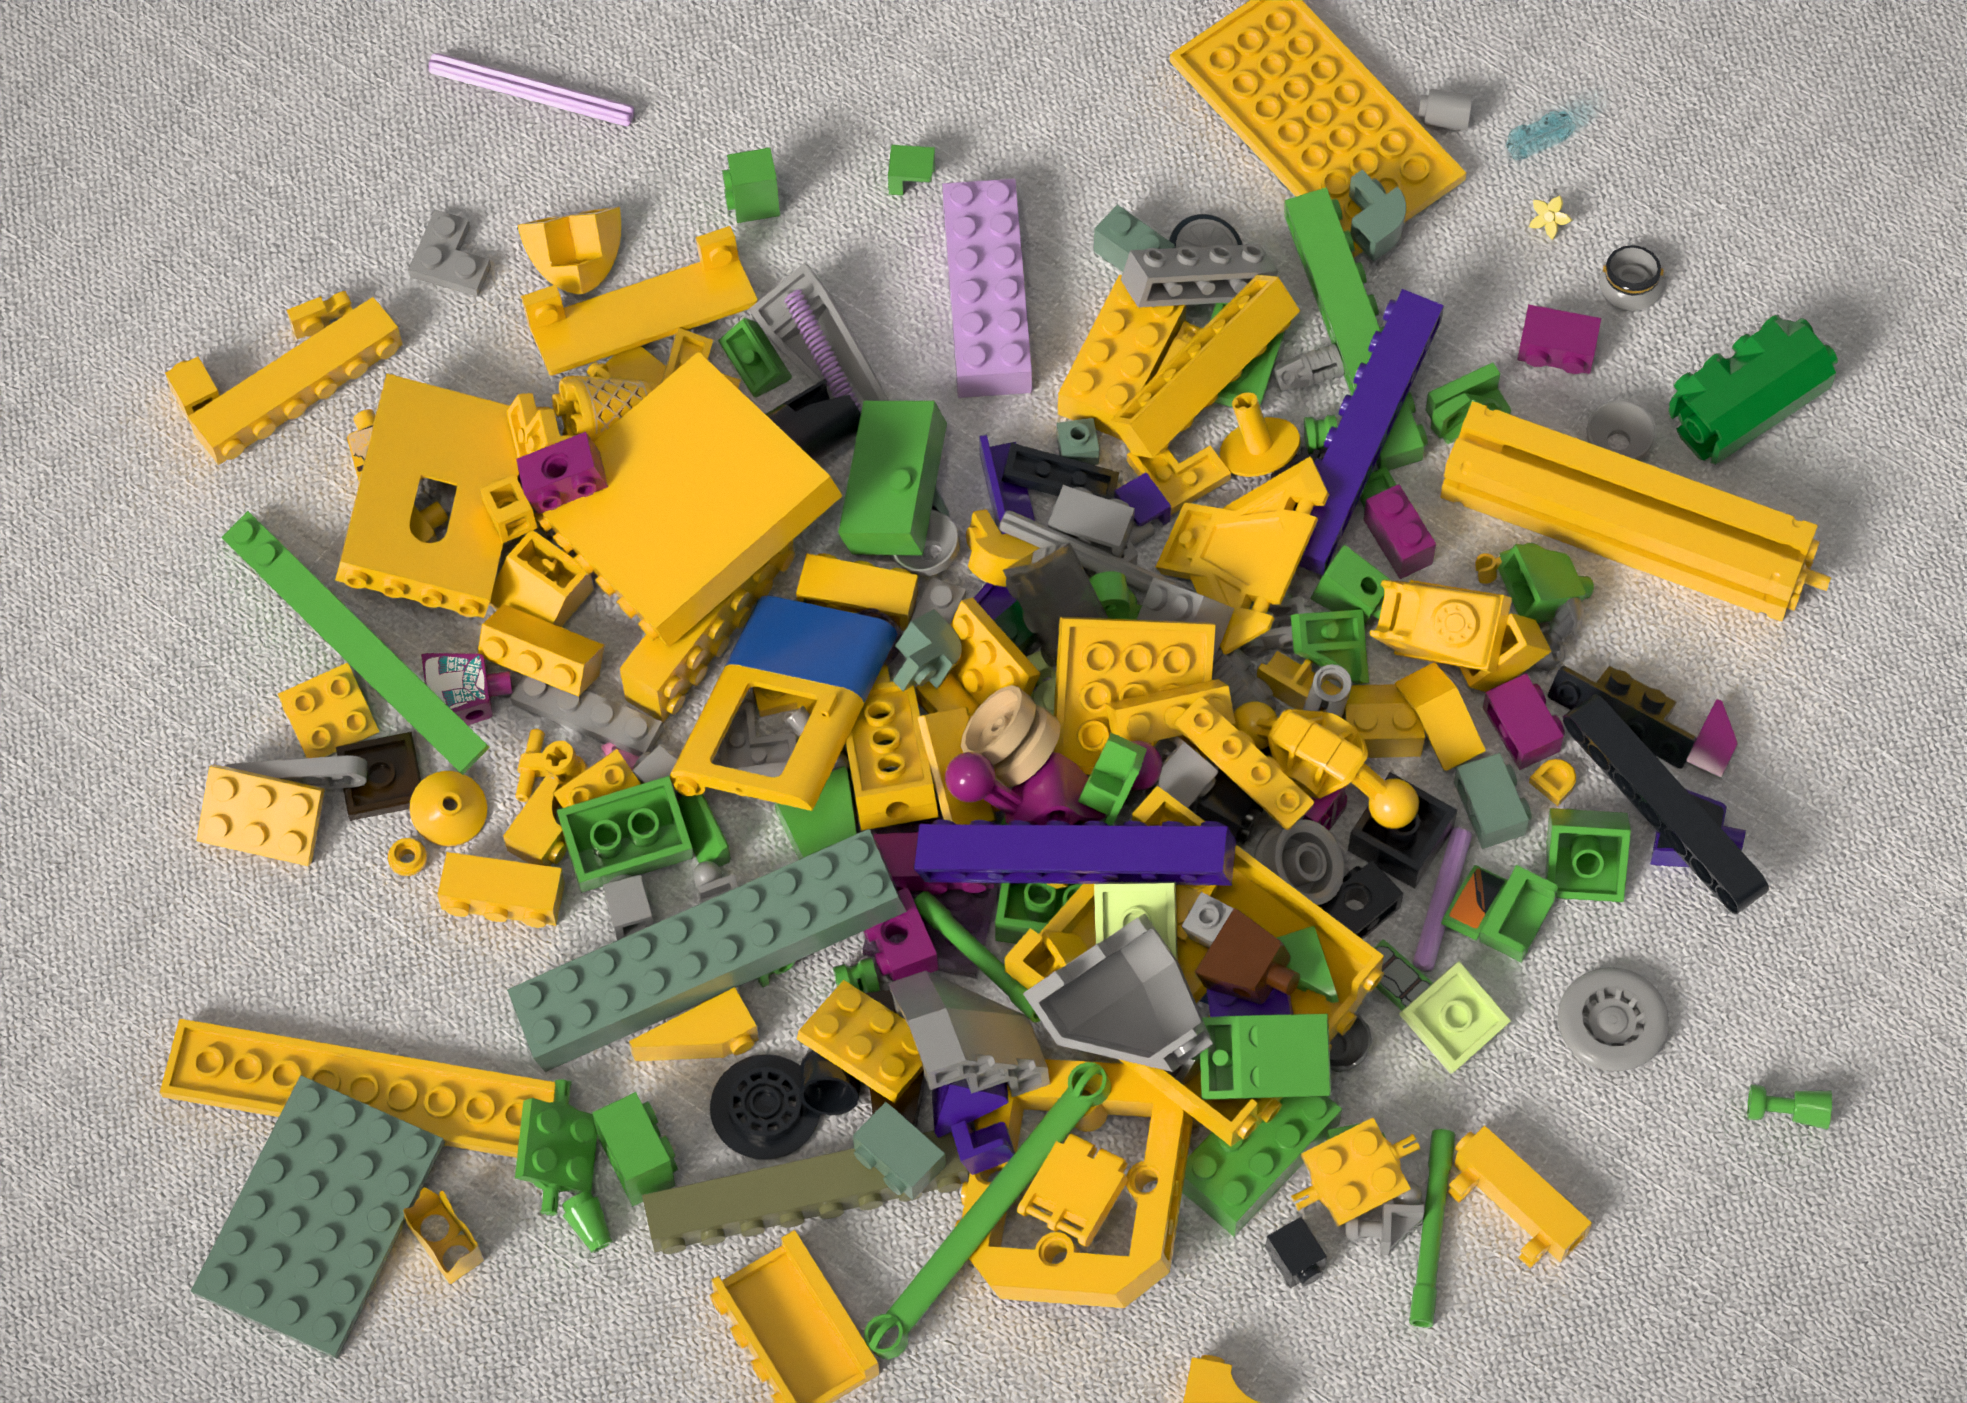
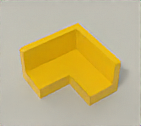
[506,393,576,458]
[1395,662,1486,771]

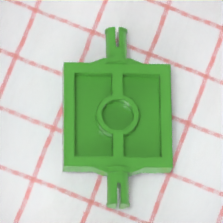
[515,1079,597,1216]

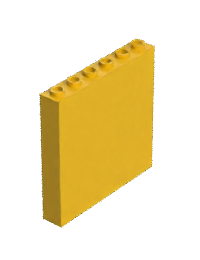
[534,351,842,647]

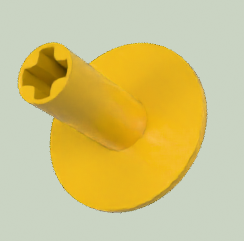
[1220,393,1300,477]

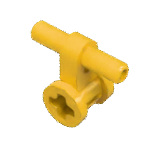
[515,729,588,802]

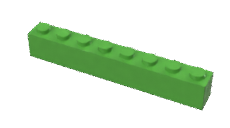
[1284,187,1428,471]

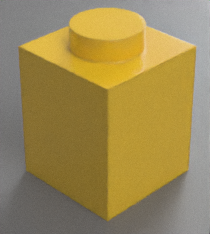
[165,356,220,423]

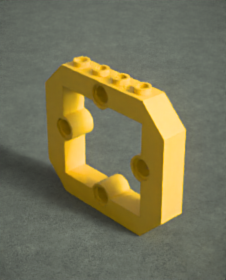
[955,1059,1193,1308]

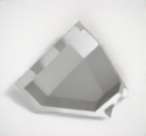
[1023,914,1213,1072]
[888,971,1050,1097]

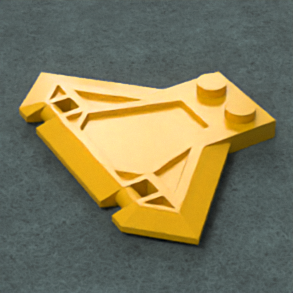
[1155,456,1329,655]

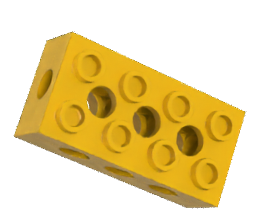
[846,681,938,831]

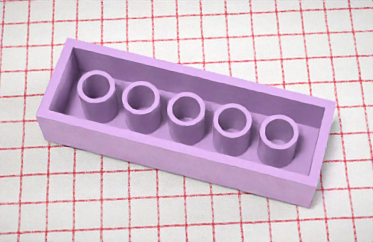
[942,179,1032,398]

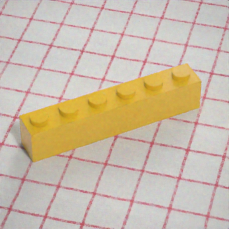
[1110,275,1300,458]
[188,297,403,465]

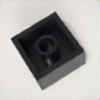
[1348,772,1458,889]

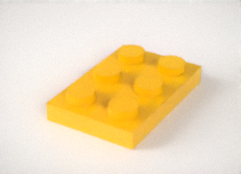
[950,597,1041,705]
[196,764,325,866]
[797,980,924,1103]

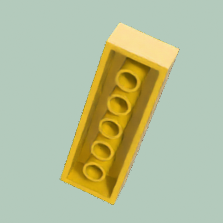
[620,540,795,723]

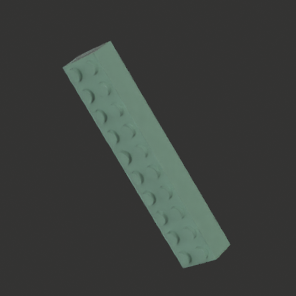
[507,829,907,1072]

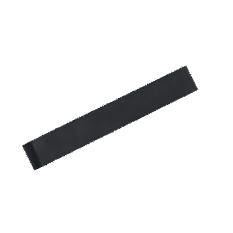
[1563,694,1769,914]

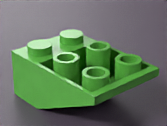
[1200,1014,1331,1100]

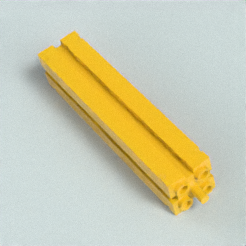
[1440,401,1832,622]

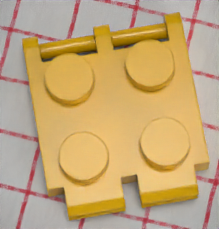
[1017,1133,1128,1247]

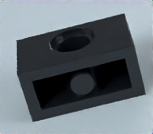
[1317,860,1404,939]

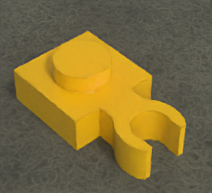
[286,291,353,339]

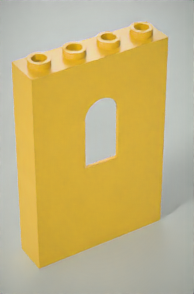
[335,373,519,618]

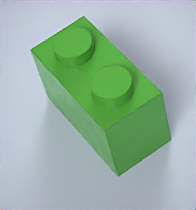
[722,148,780,223]

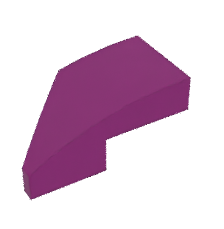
[1686,699,1738,779]

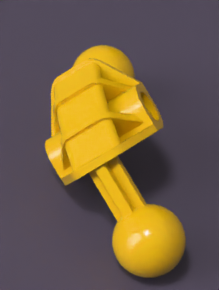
[1232,701,1419,829]

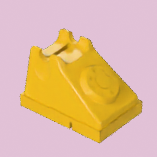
[1370,580,1512,673]

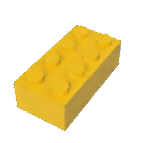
[1058,274,1187,440]

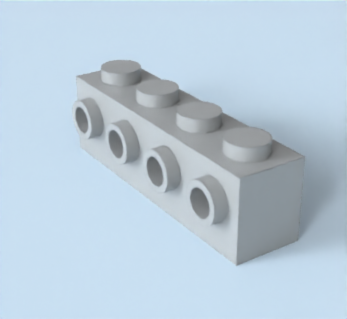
[1121,244,1278,307]

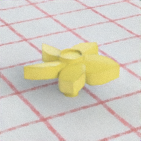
[1529,196,1573,240]

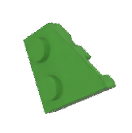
[1291,609,1369,684]

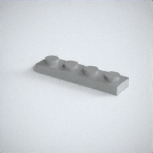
[510,674,664,757]

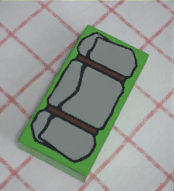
[1374,939,1433,1011]

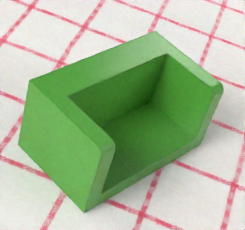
[1480,865,1558,963]

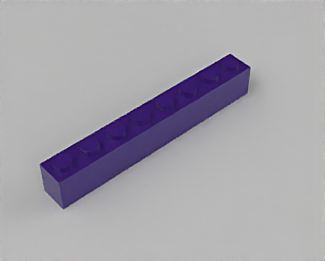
[1293,289,1444,576]
[914,820,1236,886]

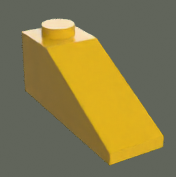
[629,987,759,1061]

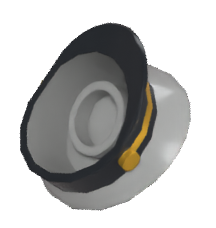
[1599,245,1664,311]

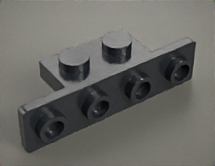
[1547,666,1697,769]

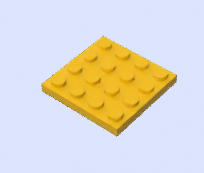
[1053,617,1215,775]

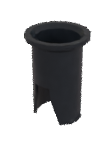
[765,379,861,461]

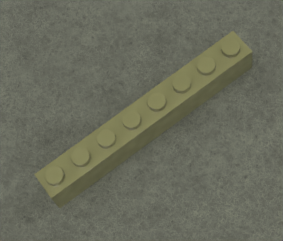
[642,1130,968,1254]

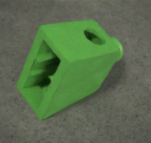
[1310,545,1390,626]

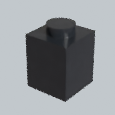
[1265,1216,1327,1288]

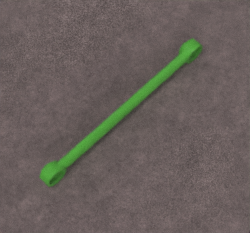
[864,1062,1111,1359]

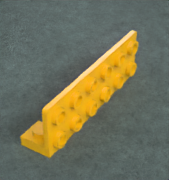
[521,226,758,376]

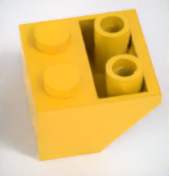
[489,531,594,627]

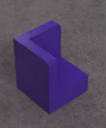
[1114,472,1171,526]
[950,1120,1015,1175]

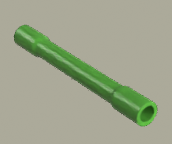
[914,891,1041,1023]
[1409,1129,1456,1328]

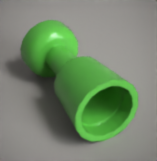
[1747,1084,1832,1130]

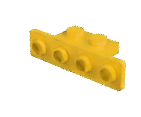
[1175,697,1314,830]

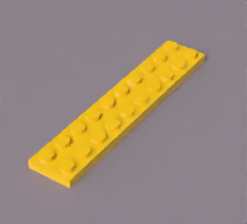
[160,1018,555,1158]

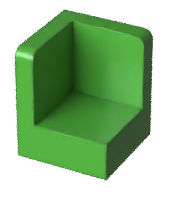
[888,144,935,196]

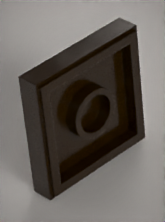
[336,732,421,821]

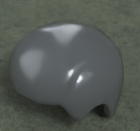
[1329,1013,1372,1072]

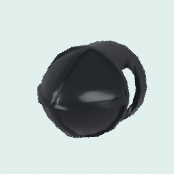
[799,1048,861,1115]

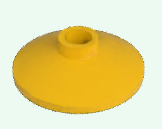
[410,771,487,847]

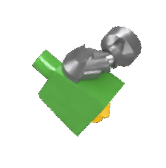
[1475,543,1594,671]

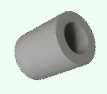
[1418,89,1473,131]

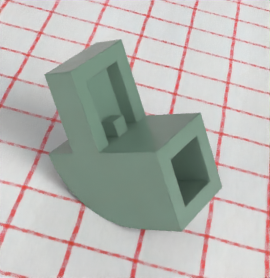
[1349,170,1406,262]
[893,609,962,691]

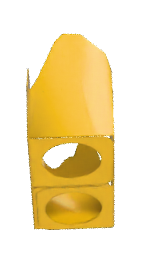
[403,1187,484,1284]

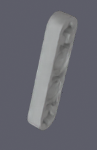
[225,756,368,789]

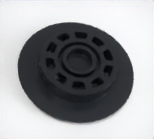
[710,1054,820,1160]

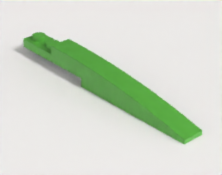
[221,511,490,775]

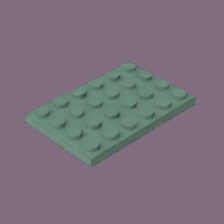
[191,1075,445,1359]

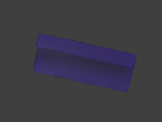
[979,434,1035,534]

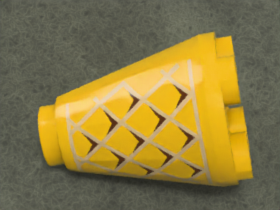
[552,376,657,442]

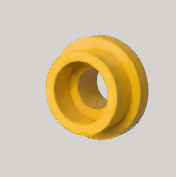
[388,838,427,876]

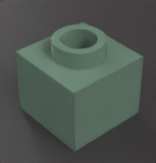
[1056,418,1099,465]

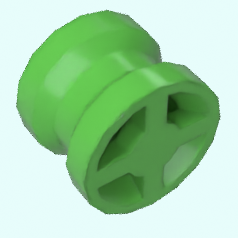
[1304,415,1337,454]

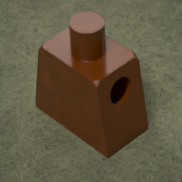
[1195,908,1300,1004]

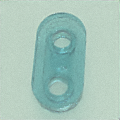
[1505,111,1576,160]

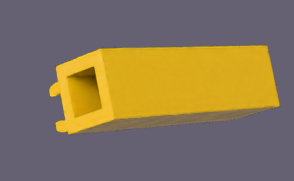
[1447,1125,1592,1269]

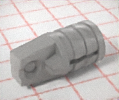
[1273,344,1344,390]

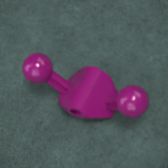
[945,740,1163,825]

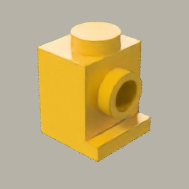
[480,474,538,543]

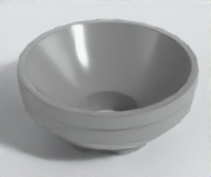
[1586,400,1655,461]
[893,511,960,577]

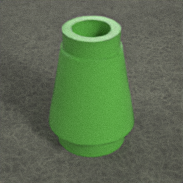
[562,1190,613,1253]

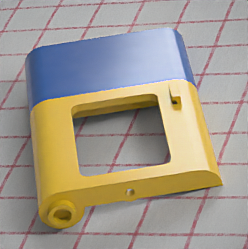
[670,596,898,811]

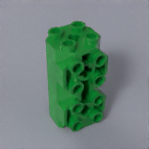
[1668,315,1838,465]

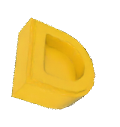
[1529,759,1576,806]

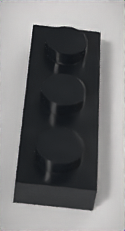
[1001,442,1120,500]

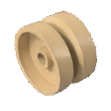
[961,685,1061,787]

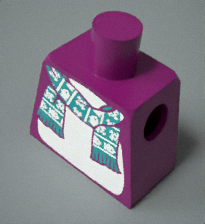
[421,653,513,725]

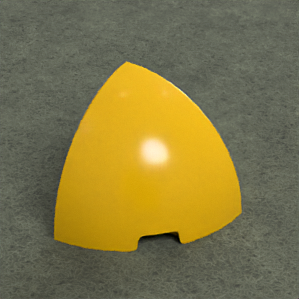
[518,207,621,294]

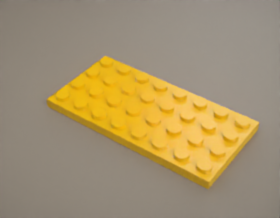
[1170,0,1467,258]

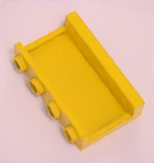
[709,1230,879,1403]

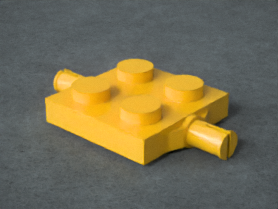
[1291,1117,1420,1227]

